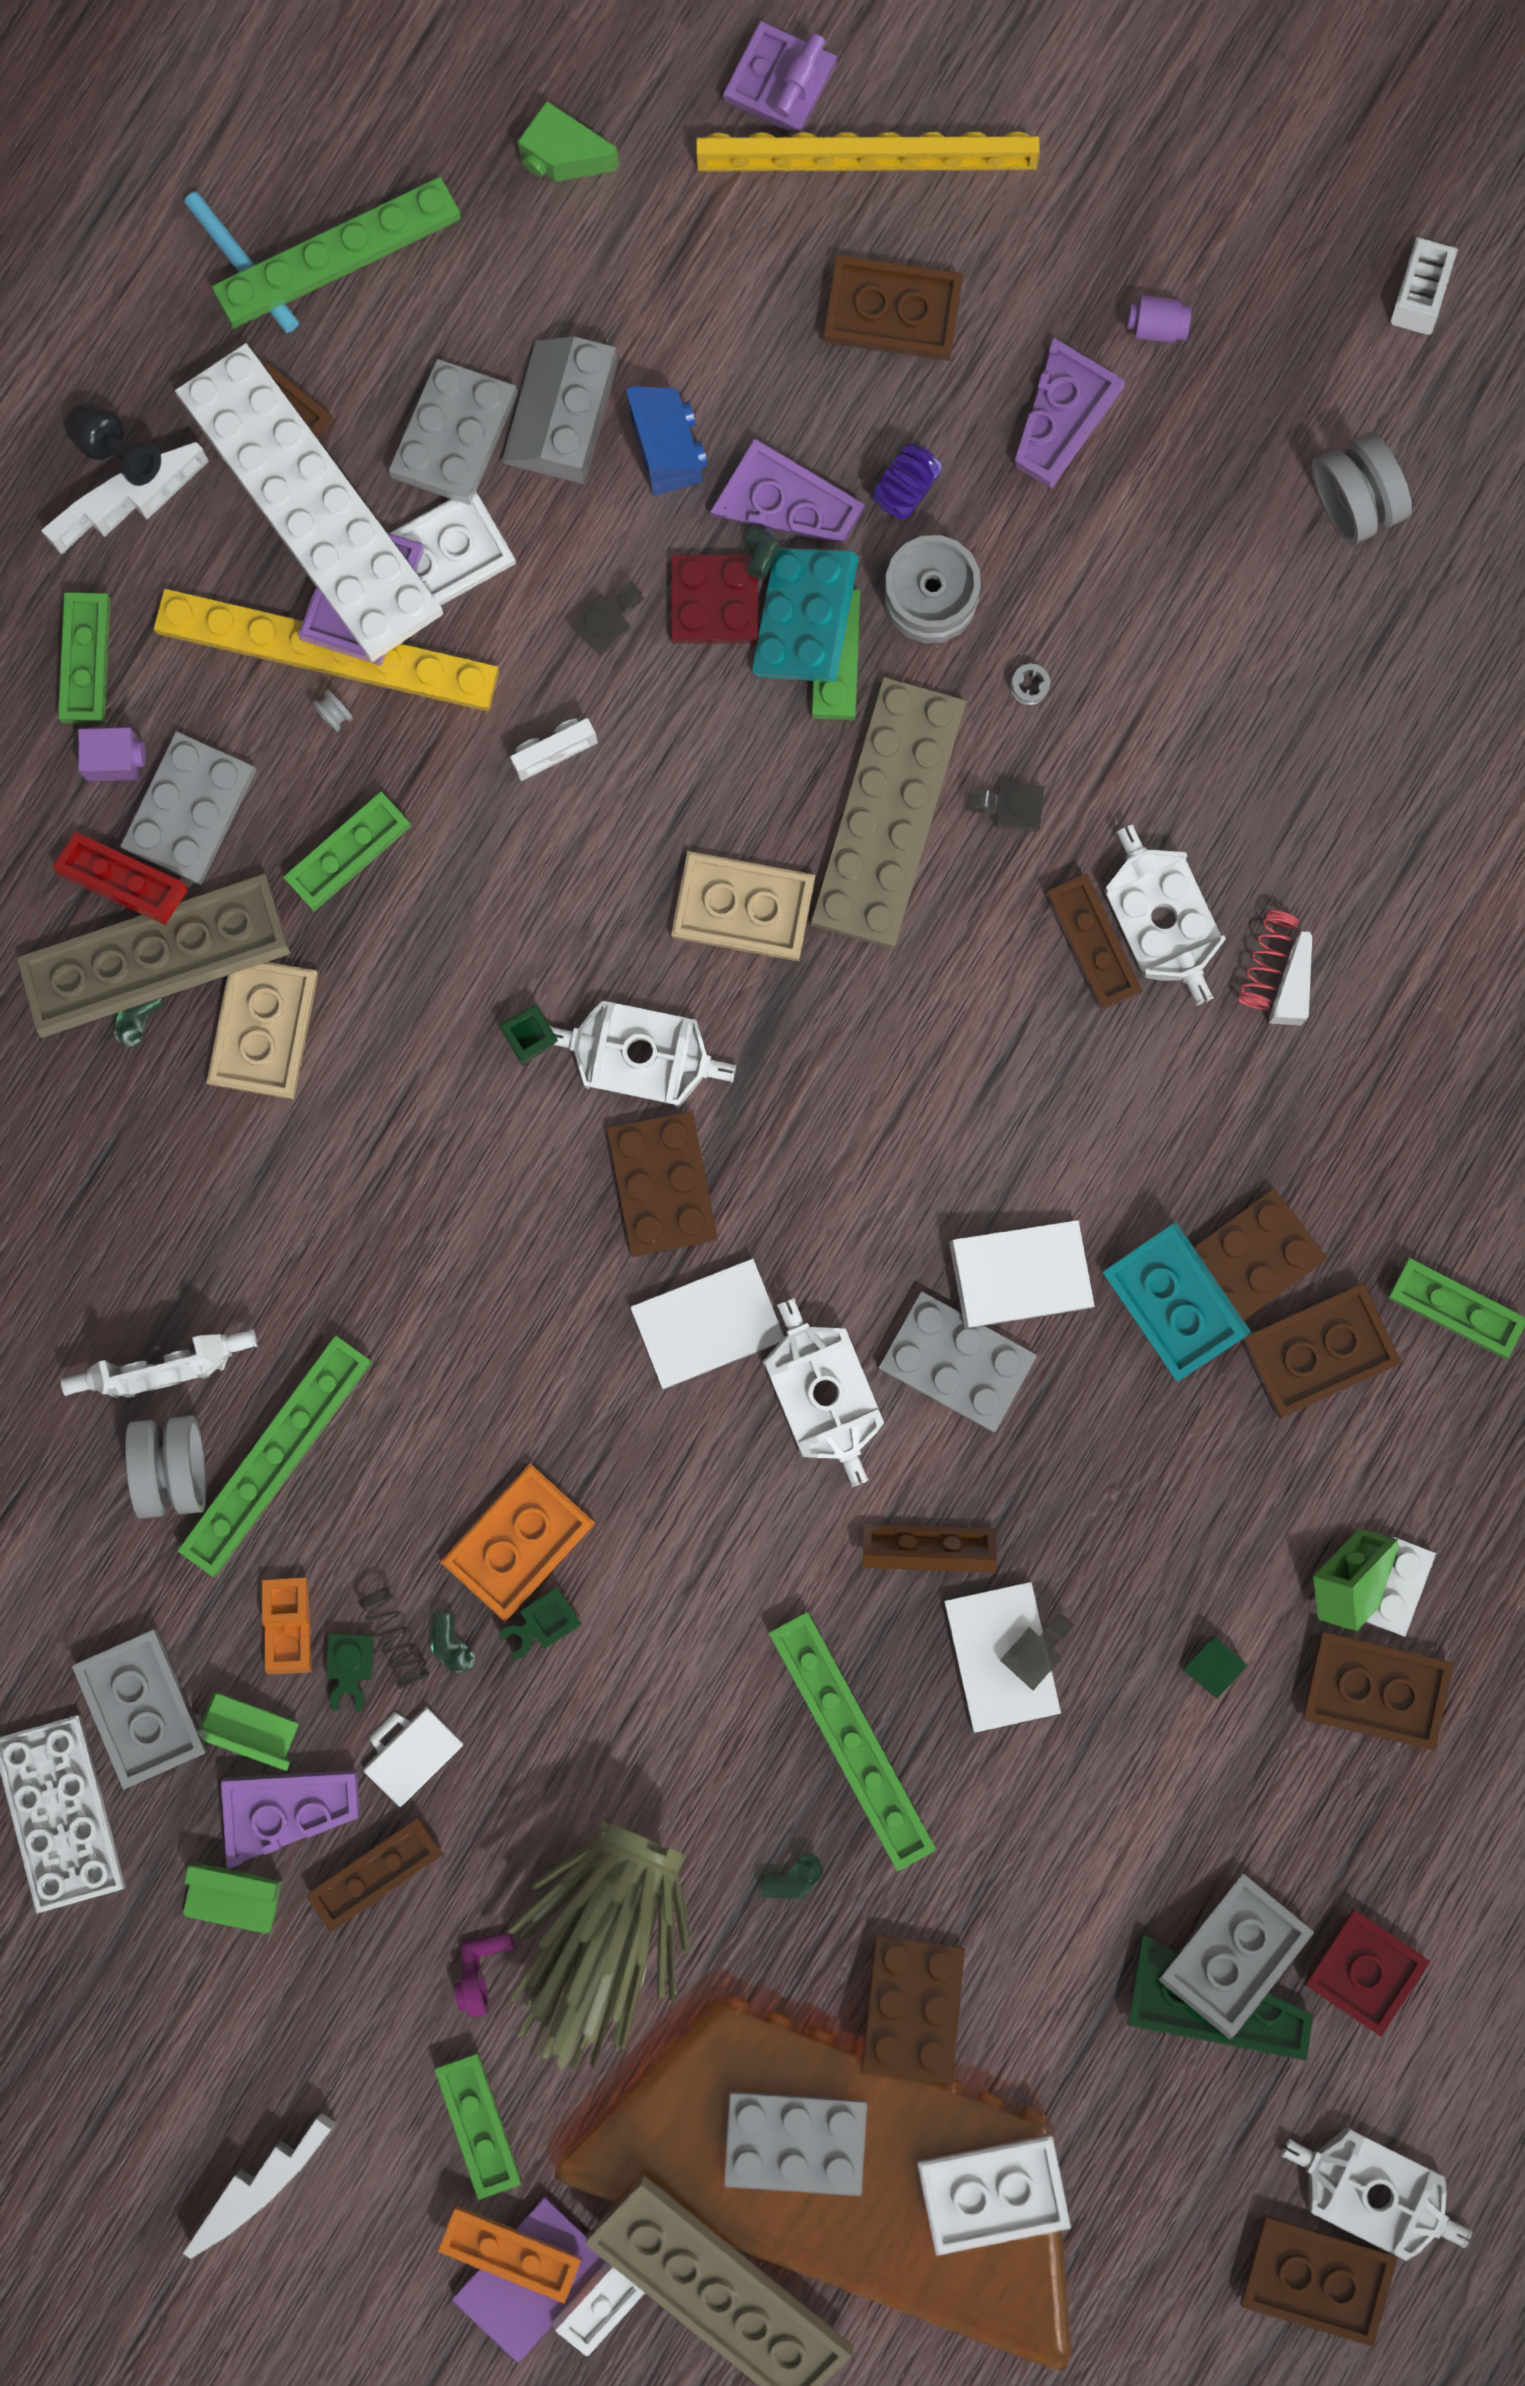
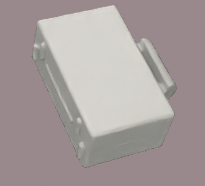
[363,1706,463,1807]

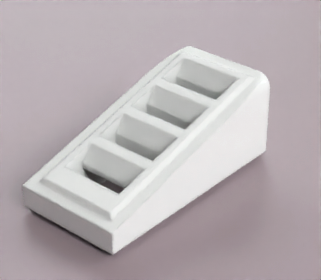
[1391,237,1458,335]
[1269,931,1312,1025]

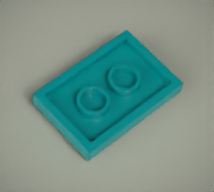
[752,548,859,682]
[1103,1222,1252,1382]

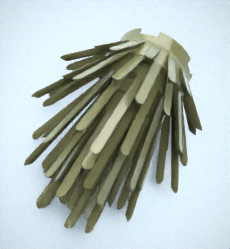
[506,1821,691,2072]

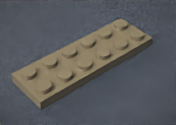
[811,677,967,950]
[17,874,291,1038]
[584,2176,854,2386]

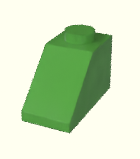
[518,102,619,182]
[1313,1528,1399,1631]

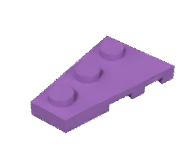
[1015,337,1125,489]
[710,439,866,544]
[221,1770,360,1870]

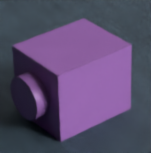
[79,728,146,781]

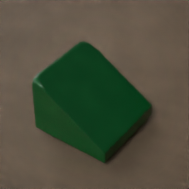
[498,1003,558,1066]
[1182,1636,1248,1699]

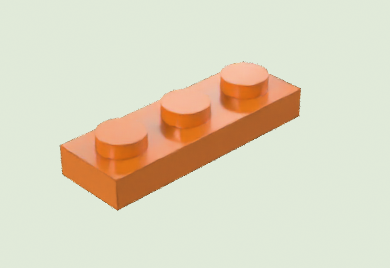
[438,2205,582,2304]

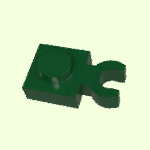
[498,1587,582,1660]
[326,1633,375,1712]

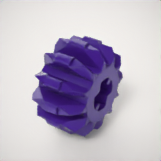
[873,443,942,520]

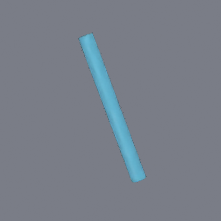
[184,192,299,333]

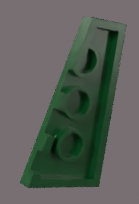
[1126,1935,1314,2061]

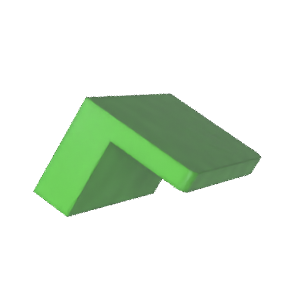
[197,1691,299,1771]
[183,1862,282,1934]

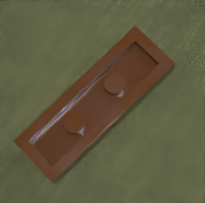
[1046,873,1142,1011]
[862,1524,997,1573]
[306,1817,444,1933]

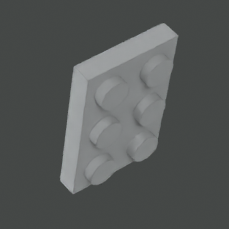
[389,359,518,505]
[120,732,257,886]
[879,1291,1037,1433]
[72,1629,208,1789]
[1159,1874,1314,2039]
[724,2091,867,2196]

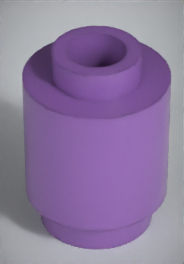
[1127,295,1191,344]

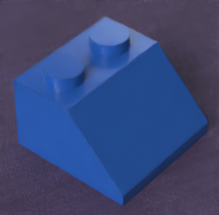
[626,386,708,496]

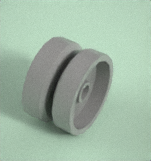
[1311,432,1412,545]
[884,535,981,644]
[126,1416,207,1519]

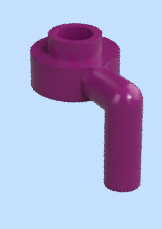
[454,1933,515,2018]

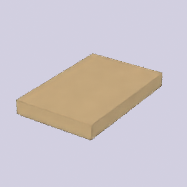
[671,851,815,962]
[207,962,319,1100]

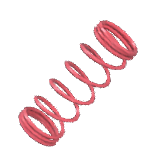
[1237,909,1300,1010]

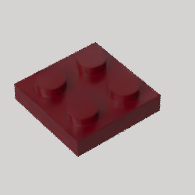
[671,555,758,644]
[1303,1908,1431,2037]

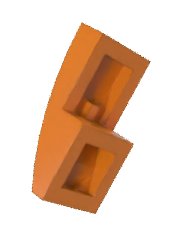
[262,1578,312,1675]

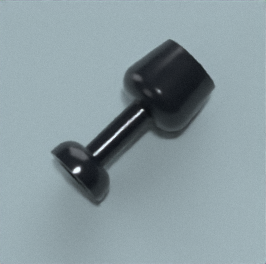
[65,402,161,486]

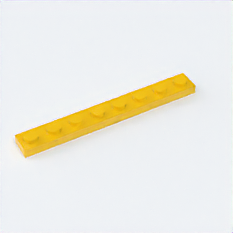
[697,132,1040,171]
[154,589,499,712]

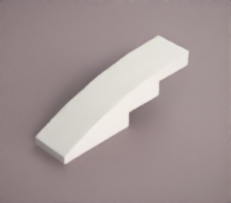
[41,442,209,555]
[183,2113,336,2259]

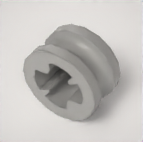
[1010,663,1051,705]
[311,689,353,732]

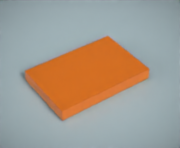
[440,1464,596,1622]

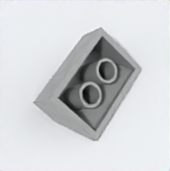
[502,337,618,485]

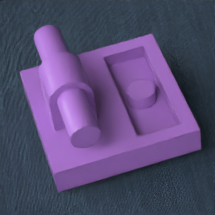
[723,21,837,134]

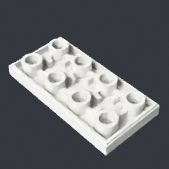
[0,1715,126,1914]

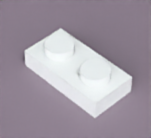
[510,718,598,781]
[1366,1537,1436,1637]
[552,2262,644,2357]

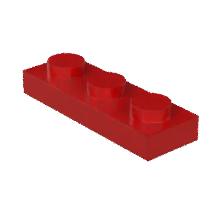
[52,832,188,925]

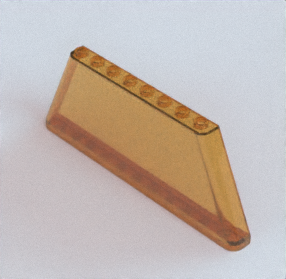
[554,1994,1072,2371]

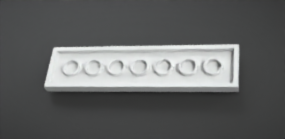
[175,343,443,662]

